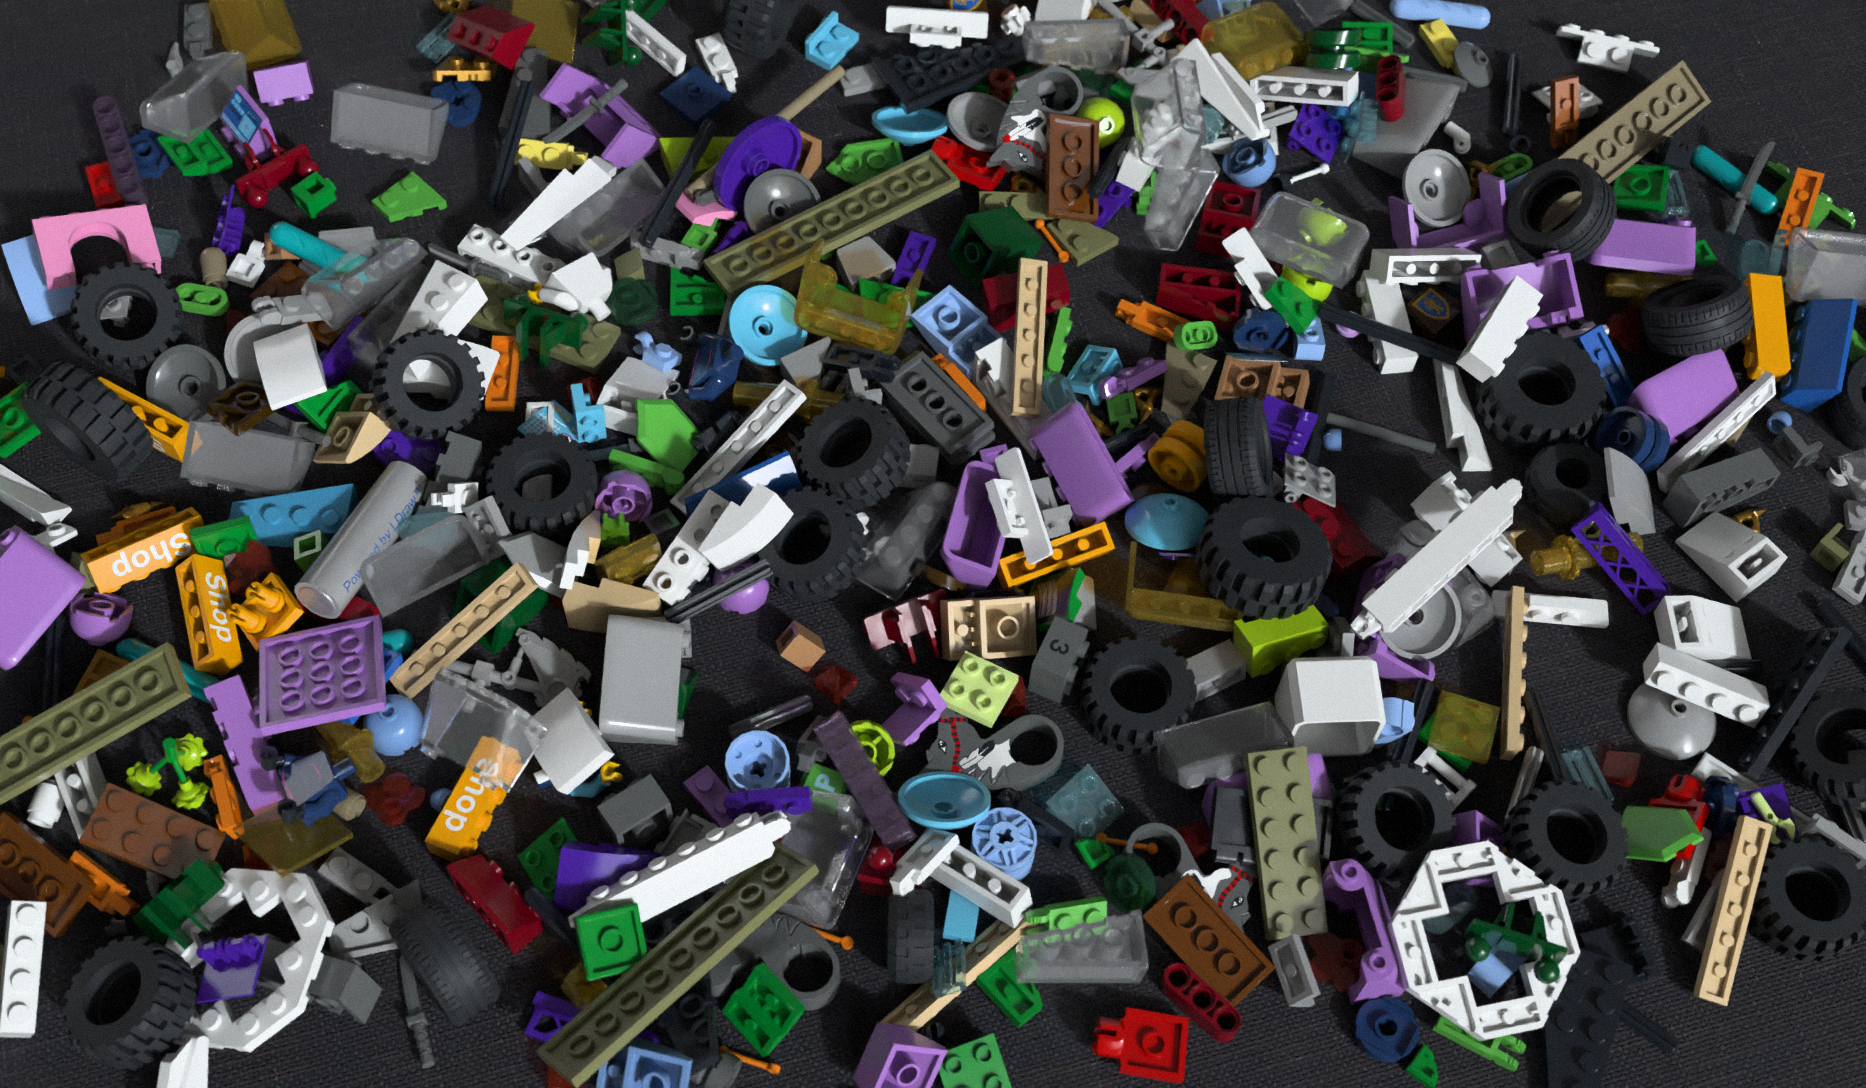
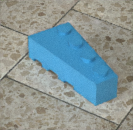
[229,483,360,547]

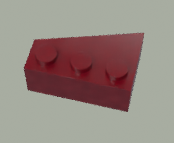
[982,263,1070,333]
[1156,263,1241,335]

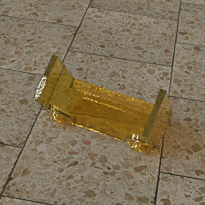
[794,237,923,355]
[1122,541,1244,632]

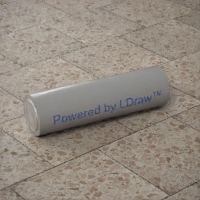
[295,461,429,619]

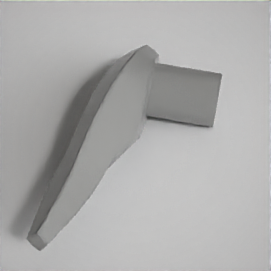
[166,42,183,82]

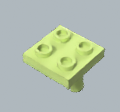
[940,651,1019,728]

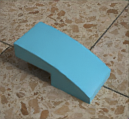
[943,890,979,943]

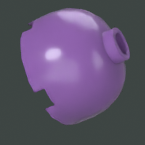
[595,470,653,526]
[712,557,769,614]
[69,592,133,646]

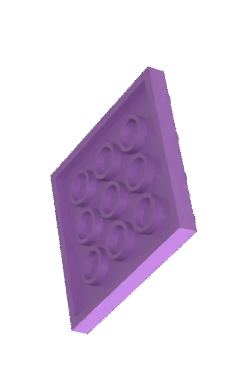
[259,615,387,736]

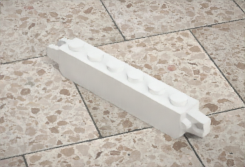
[1350,479,1522,640]
[568,810,791,928]

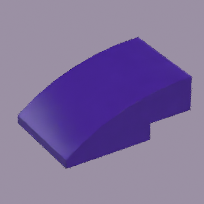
[554,840,662,911]

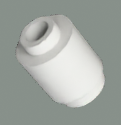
[27,780,65,828]

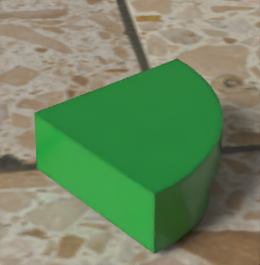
[1695,239,1717,266]
[1073,839,1116,870]
[1405,1044,1438,1088]

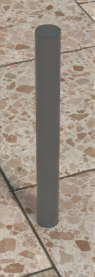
[1326,412,1436,454]

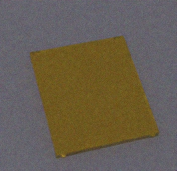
[511,0,579,64]
[233,798,353,878]

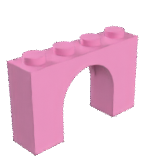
[32,204,161,290]

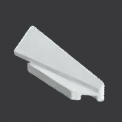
[0,464,72,528]

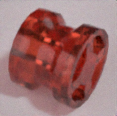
[988,68,1015,101]

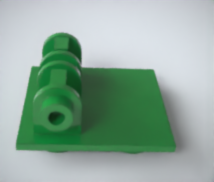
[517,818,579,902]
[937,1033,1012,1088]

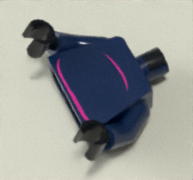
[667,326,744,404]
[260,746,358,827]

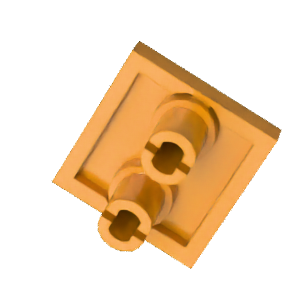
[226,572,304,652]

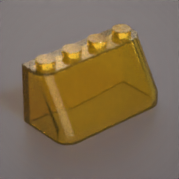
[209,0,302,71]
[1202,1,1310,82]

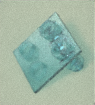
[1341,91,1378,163]
[1045,764,1125,842]

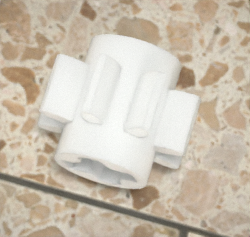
[1000,4,1031,36]

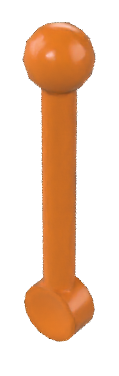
[1034,219,1069,262]
[1095,833,1158,855]
[795,919,853,950]
[718,1045,781,1074]

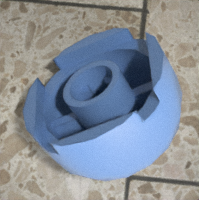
[1222,137,1276,188]
[363,694,426,756]

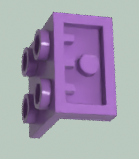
[882,672,947,746]

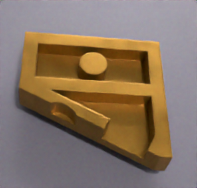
[433,56,497,81]

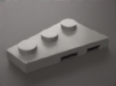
[329,879,423,960]

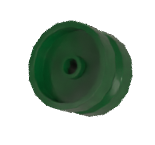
[1304,27,1362,70]

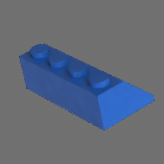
[1780,298,1858,413]
[685,451,803,520]

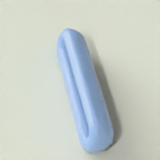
[1389,0,1490,29]

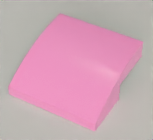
[662,183,738,226]

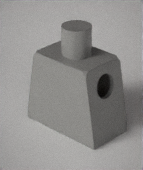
[836,236,896,295]

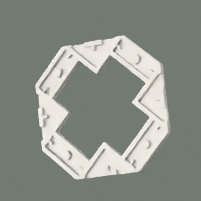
[1387,841,1580,1041]
[165,868,334,1052]

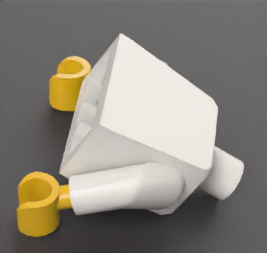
[527,252,612,321]

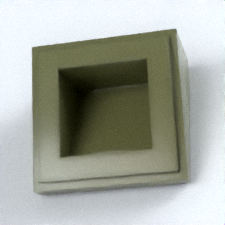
[614,247,645,283]

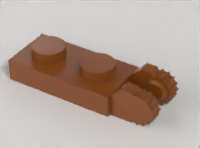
[1550,75,1579,149]

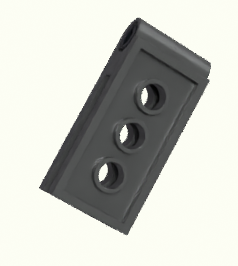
[873,350,995,471]

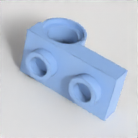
[1292,314,1326,361]
[1373,697,1415,749]
[1466,947,1528,998]

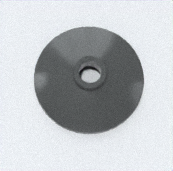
[1453,42,1493,88]

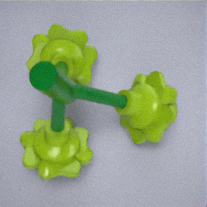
[126,733,210,810]

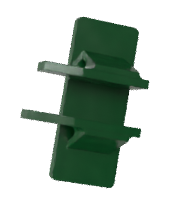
[581,0,642,67]
[504,294,589,371]
[132,857,226,950]
[1464,902,1568,984]

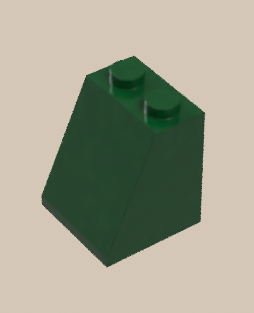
[946,206,1043,290]
[452,554,550,655]

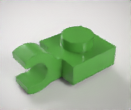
[1131,171,1157,215]
[681,218,721,257]

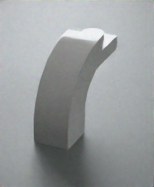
[1031,477,1073,540]

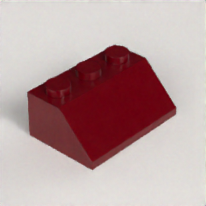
[446,5,536,71]
[1292,495,1382,585]
[446,855,544,955]

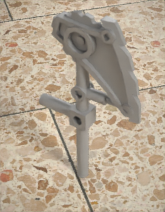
[1098,0,1203,111]
[411,628,592,716]

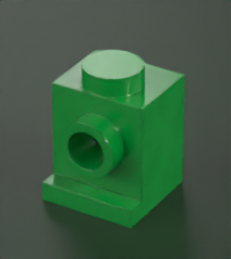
[290,171,337,220]

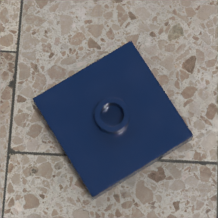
[659,66,732,128]

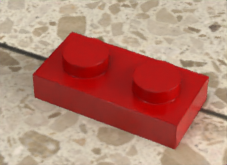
[85,160,126,210]

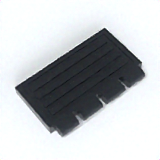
[1207,786,1335,871]

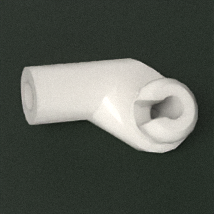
[1444,121,1471,154]

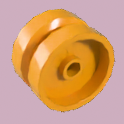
[1148,420,1208,492]

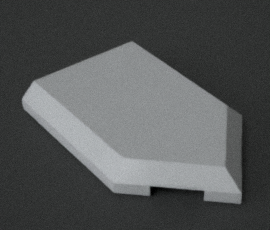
[497,531,579,599]

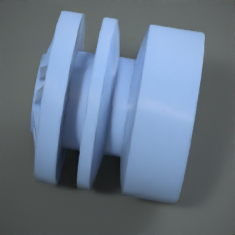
[725,730,791,794]
[970,807,1037,882]

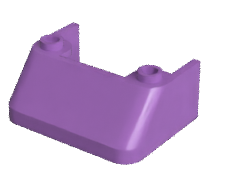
[539,63,664,169]
[1388,172,1510,254]
[1583,217,1696,276]

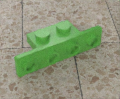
[1766,161,1856,232]

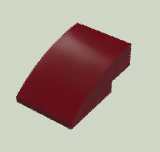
[1195,179,1261,258]

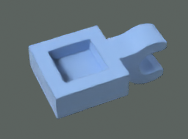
[633,331,682,372]

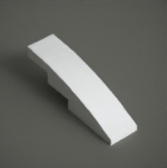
[560,510,601,589]

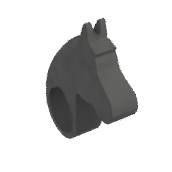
[710,913,840,1010]

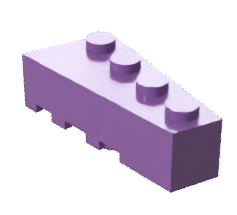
[203,675,288,815]

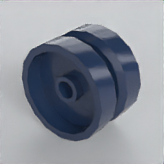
[1594,406,1670,474]

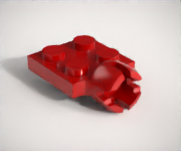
[931,136,1007,192]
[1648,774,1710,860]
[1092,1007,1189,1084]

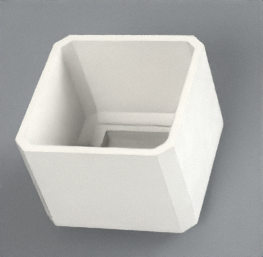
[1274,656,1386,757]

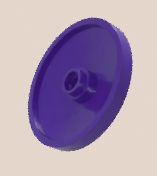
[713,116,802,212]

